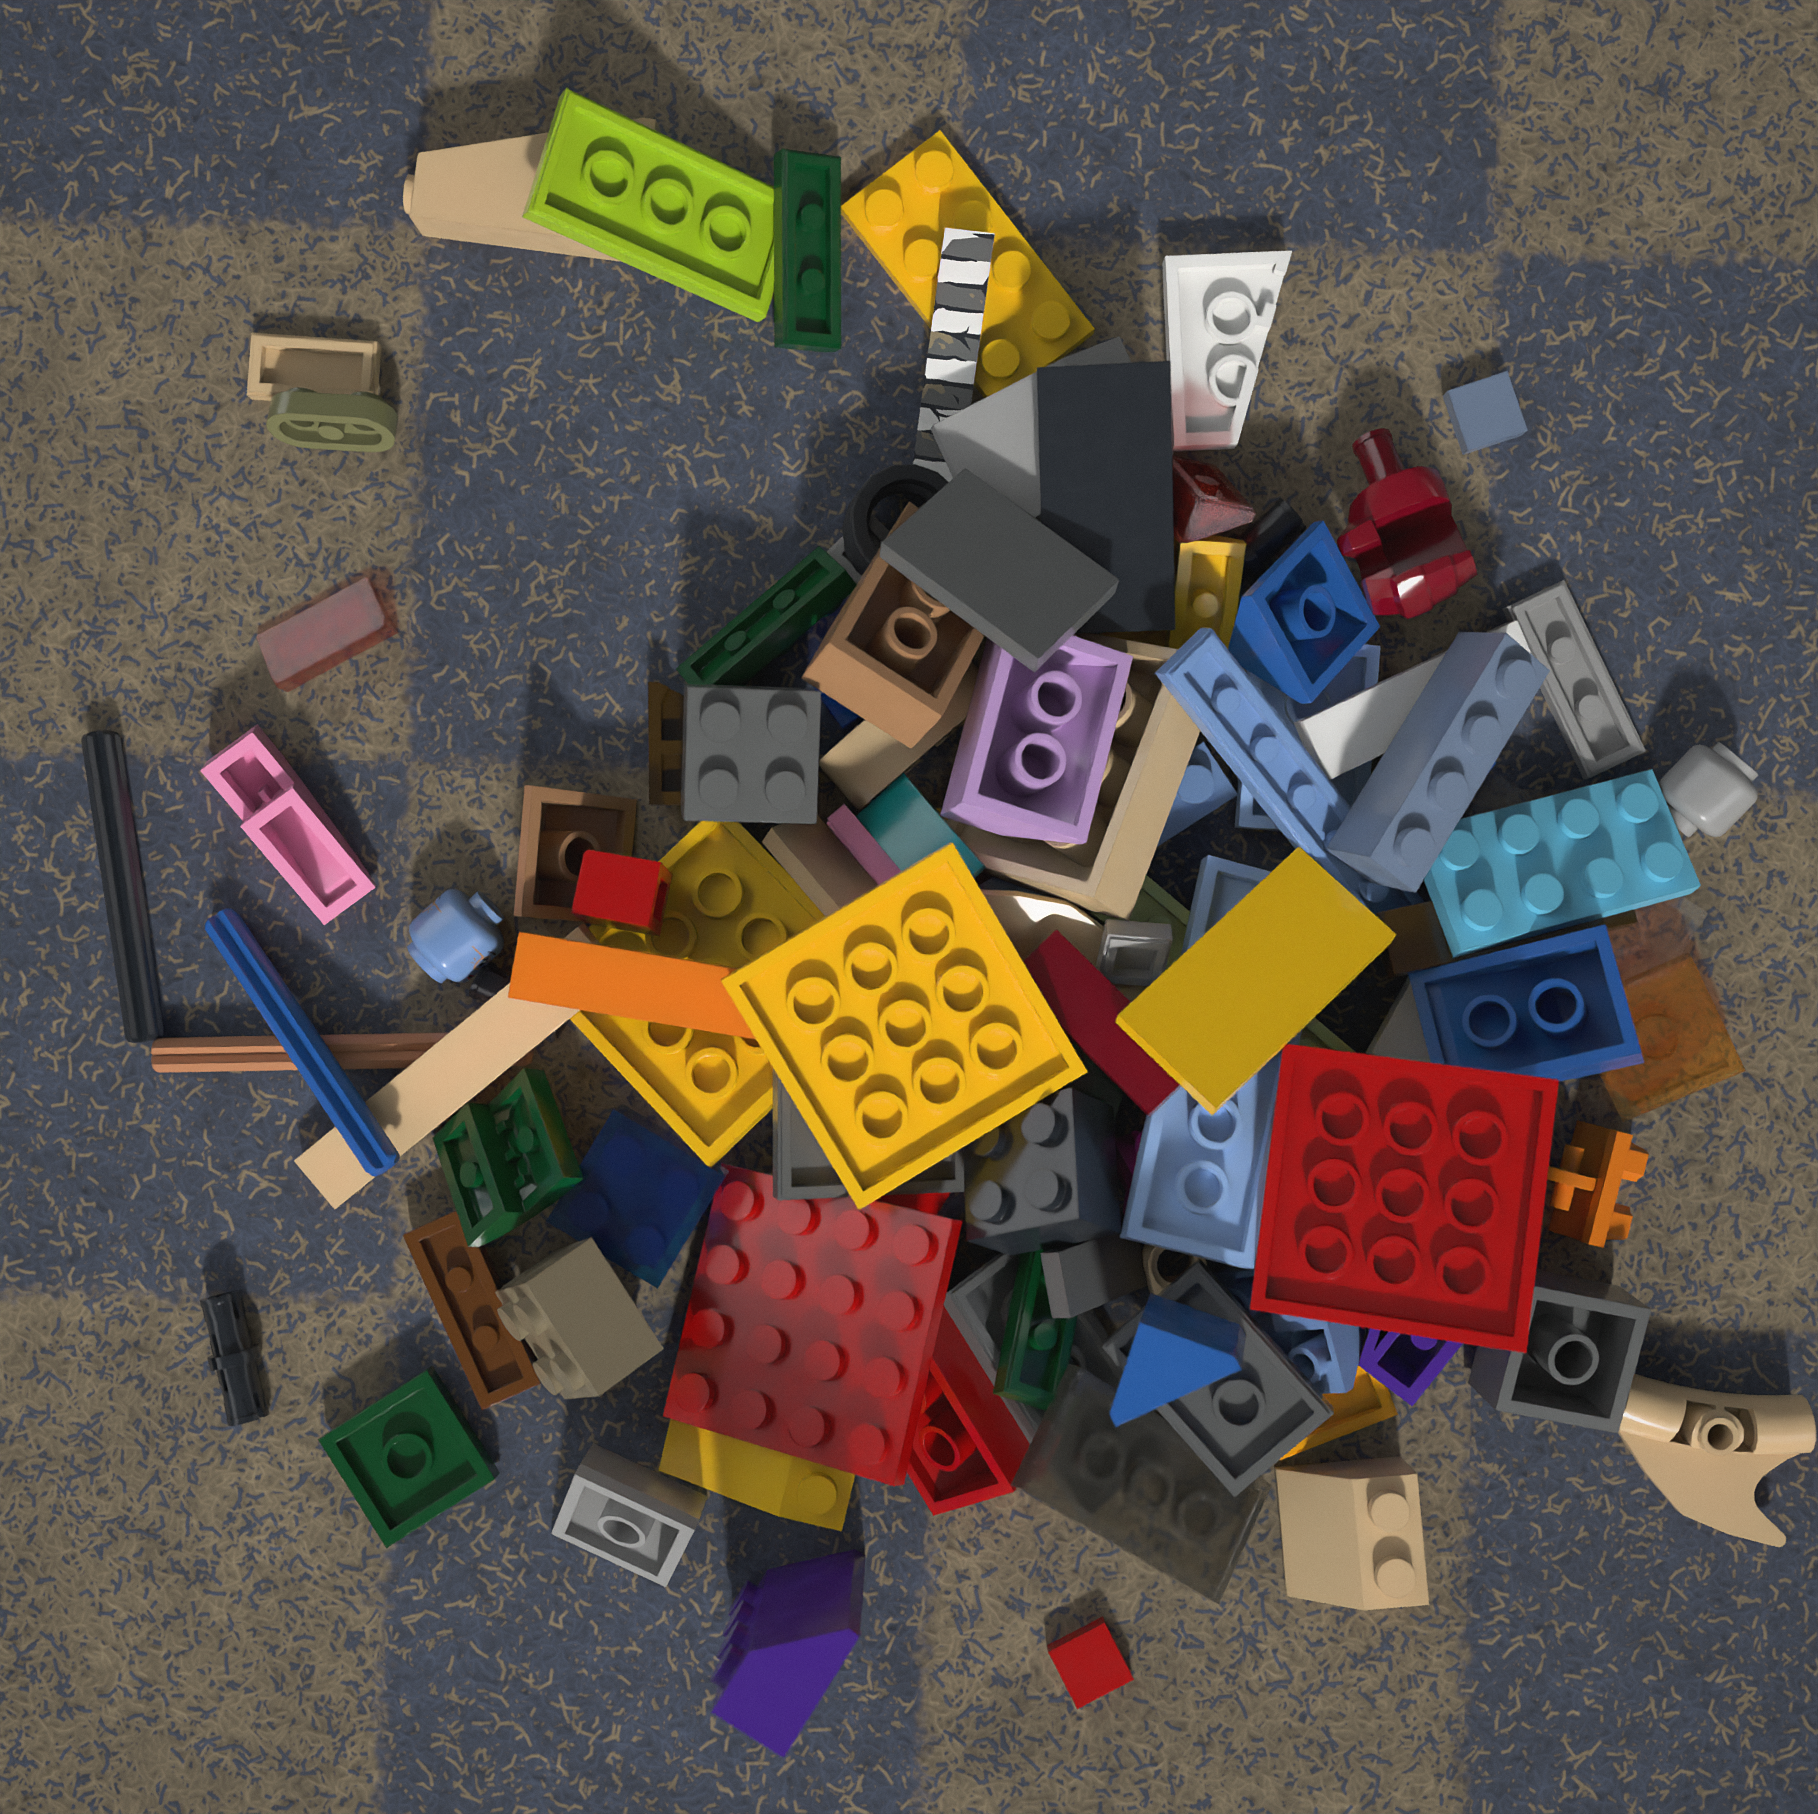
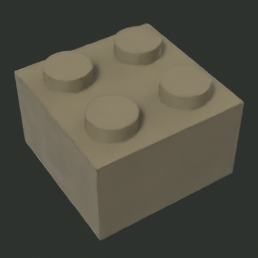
[495,1237,664,1399]

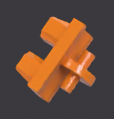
[1547,1120,1649,1248]

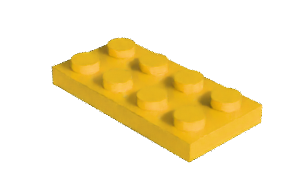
[841,130,1095,398]

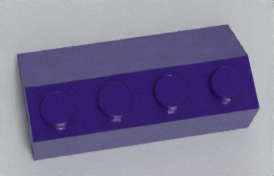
[710,1549,866,1758]

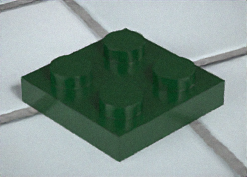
[318,1366,500,1548]

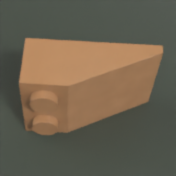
[801,502,985,749]

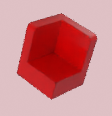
[571,850,673,937]

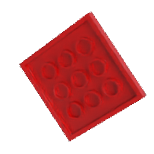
[1250,1044,1559,1353]
[663,1163,962,1486]

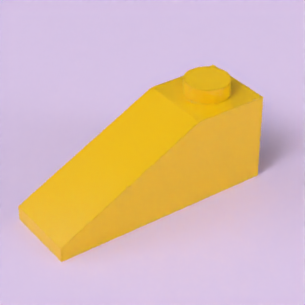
[658,1419,855,1531]

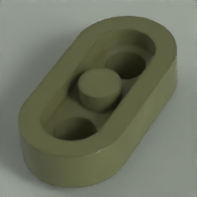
[266,387,398,452]

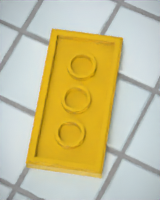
[1115,847,1397,1116]

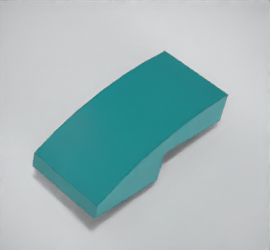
[856,773,986,878]

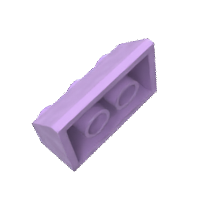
[940,635,1133,845]

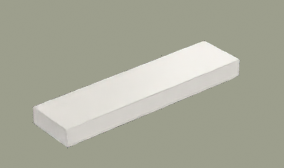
[1294,620,1531,780]

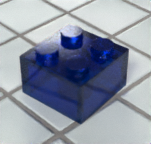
[546,1104,729,1289]

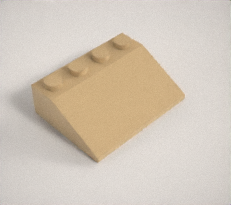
[947,633,1200,921]

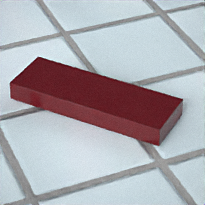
[1023,929,1182,1117]

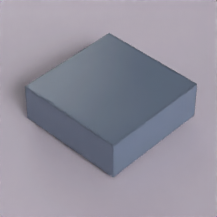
[1443,371,1528,455]

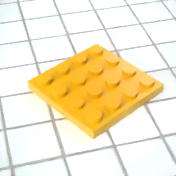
[570,821,825,1167]
[721,842,1087,1210]

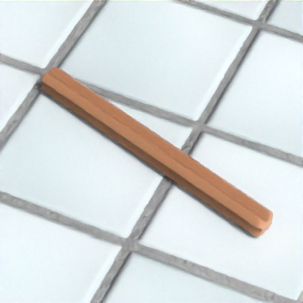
[151,1033,534,1073]

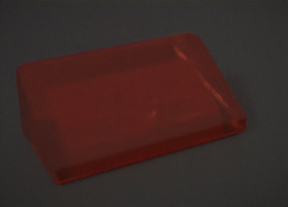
[1173,456,1256,544]
[256,576,399,692]

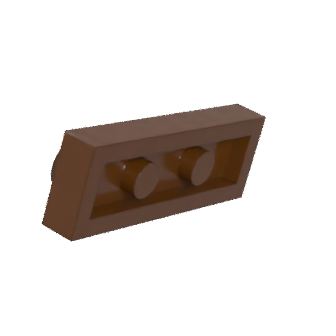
[403,1210,541,1410]

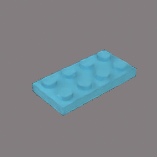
[1424,769,1701,958]

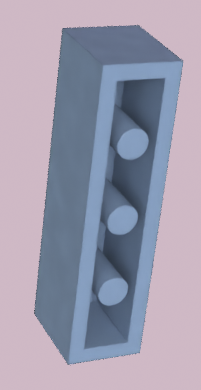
[1326,632,1550,893]

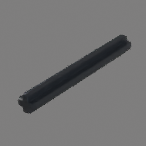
[81,730,165,1043]

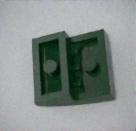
[433,1068,583,1247]

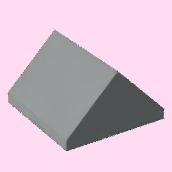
[551,1443,708,1587]

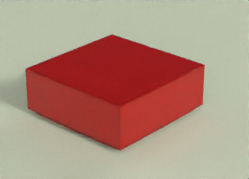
[1047,1616,1134,1709]

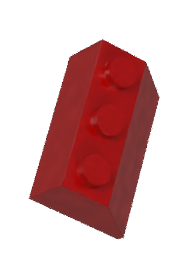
[907,1306,1042,1516]

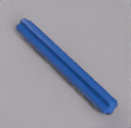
[205,908,400,1177]

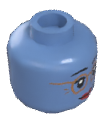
[407,889,504,983]

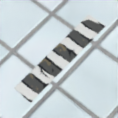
[913,228,995,482]

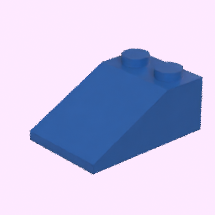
[1408,924,1644,1081]

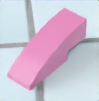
[200,724,376,925]

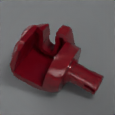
[1337,428,1478,619]

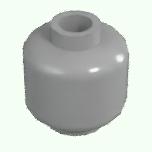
[1658,742,1758,838]

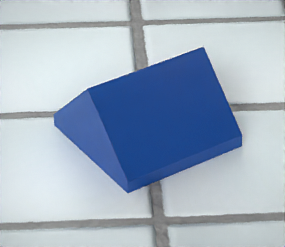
[1228,520,1380,704]
[1109,1293,1246,1427]

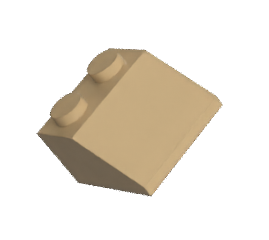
[1275,1456,1429,1610]

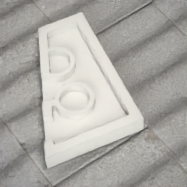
[1162,250,1292,452]

